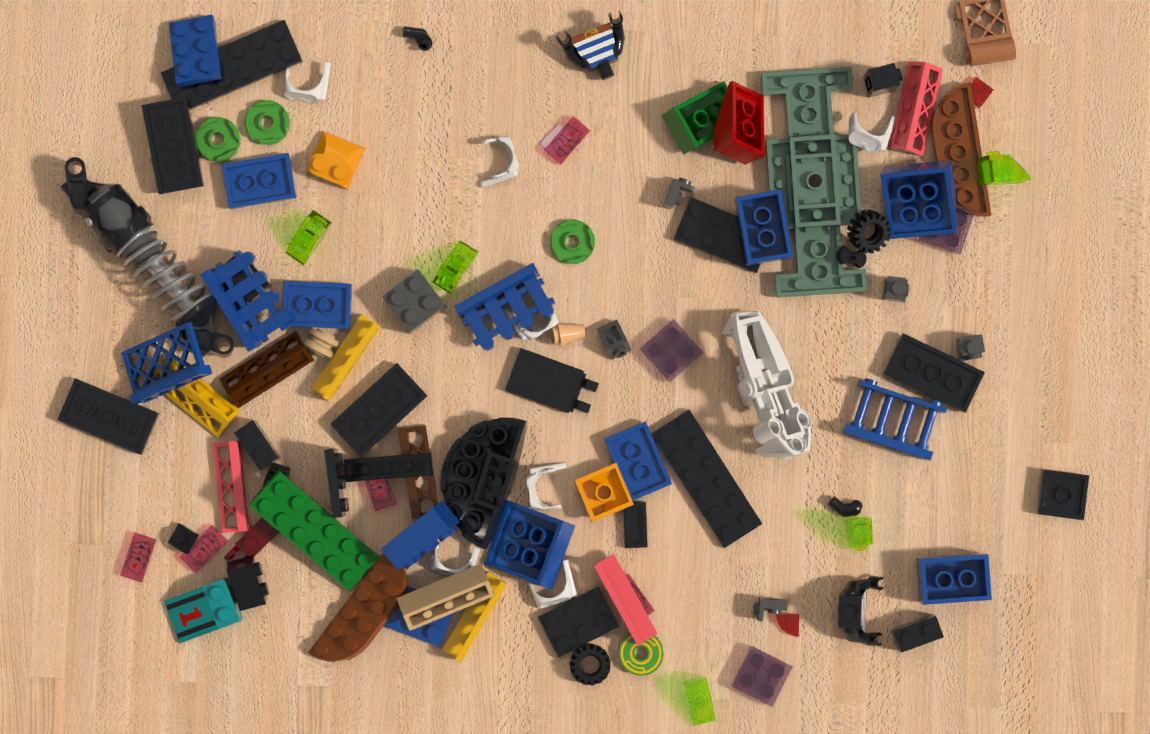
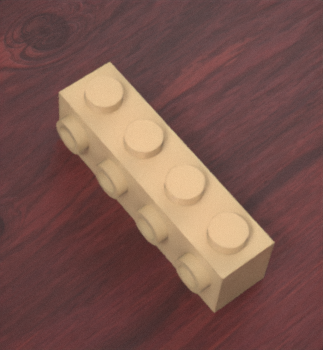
[397,563,494,631]

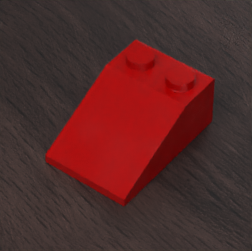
[713,81,765,165]

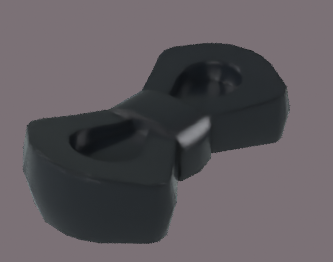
[836,246,867,268]

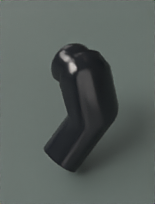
[403,26,433,51]
[827,496,863,517]

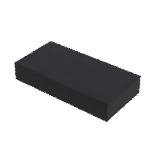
[623,502,648,548]

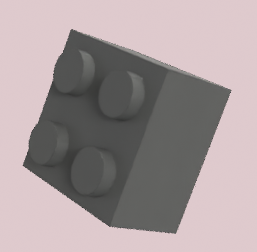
[382,270,447,334]

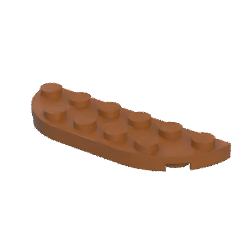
[931,82,992,217]
[308,553,408,662]

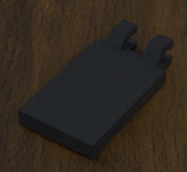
[505,348,599,413]

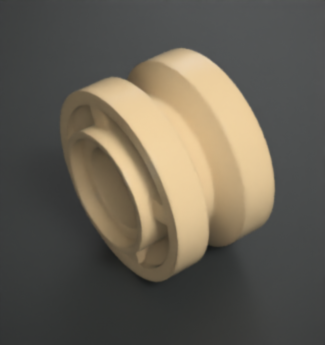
[303,327,339,358]

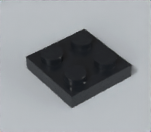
[1037,469,1089,520]

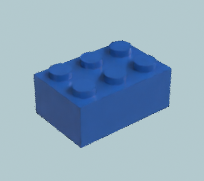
[735,189,793,266]
[381,501,460,570]
[916,553,992,605]

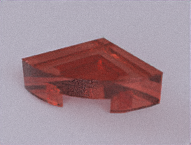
[971,76,994,108]
[776,613,799,637]

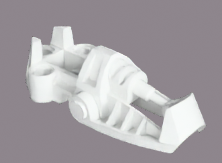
[722,311,812,461]

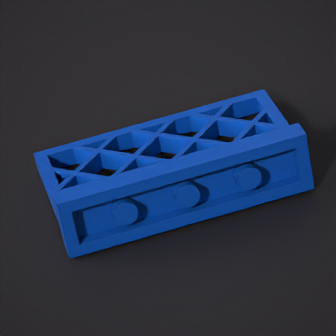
[121,322,212,404]

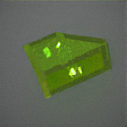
[978,151,1031,185]
[285,210,332,265]
[432,241,479,294]
[844,517,873,551]
[684,676,716,726]

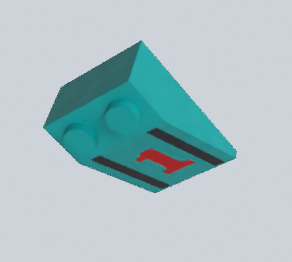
[164,577,244,644]

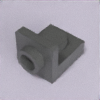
[664,177,695,209]
[597,320,631,360]
[753,597,788,622]

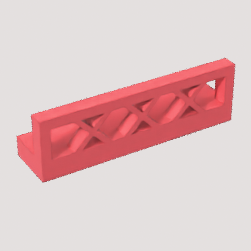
[889,61,943,156]
[213,440,250,533]
[594,554,658,646]

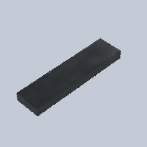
[344,452,433,482]

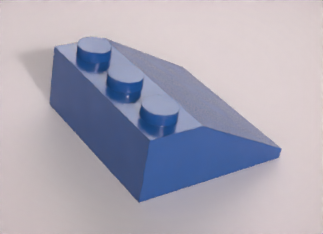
[880,160,958,239]
[484,500,575,589]

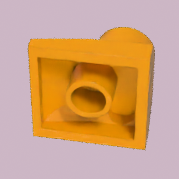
[306,131,365,189]
[574,463,634,522]

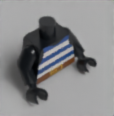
[556,11,625,80]
[838,575,884,646]

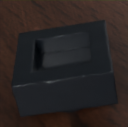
[168,523,199,554]

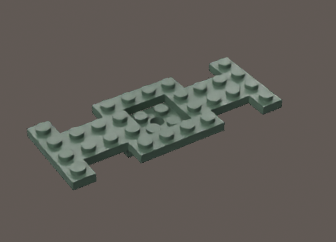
[761,67,867,298]

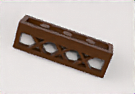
[220,331,314,408]
[398,425,439,519]

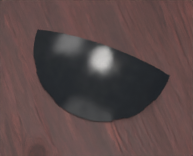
[440,417,527,550]

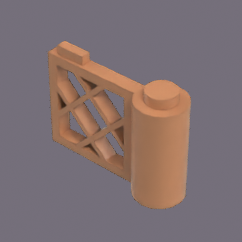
[955,0,1016,67]

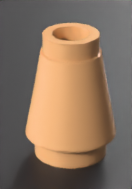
[551,324,585,346]

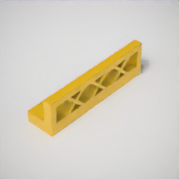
[311,314,381,401]
[151,359,240,438]
[442,572,507,663]

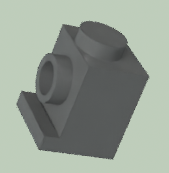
[882,276,909,303]
[956,334,985,361]

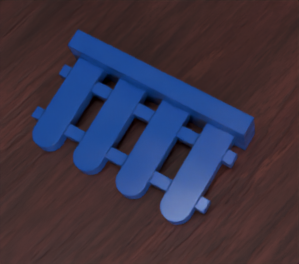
[200,250,291,352]
[454,263,555,351]

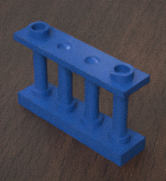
[842,378,947,461]

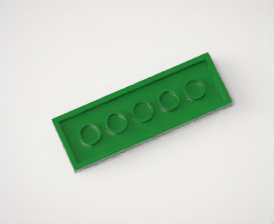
[248,470,380,591]

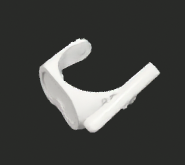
[284,62,331,104]
[848,112,896,153]
[481,136,519,188]
[503,307,559,341]
[526,463,567,510]
[431,542,480,576]
[528,559,577,609]

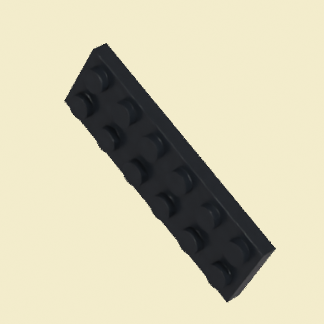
[161,19,303,110]
[651,409,762,548]

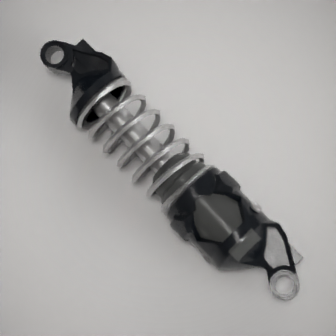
[60,157,234,358]

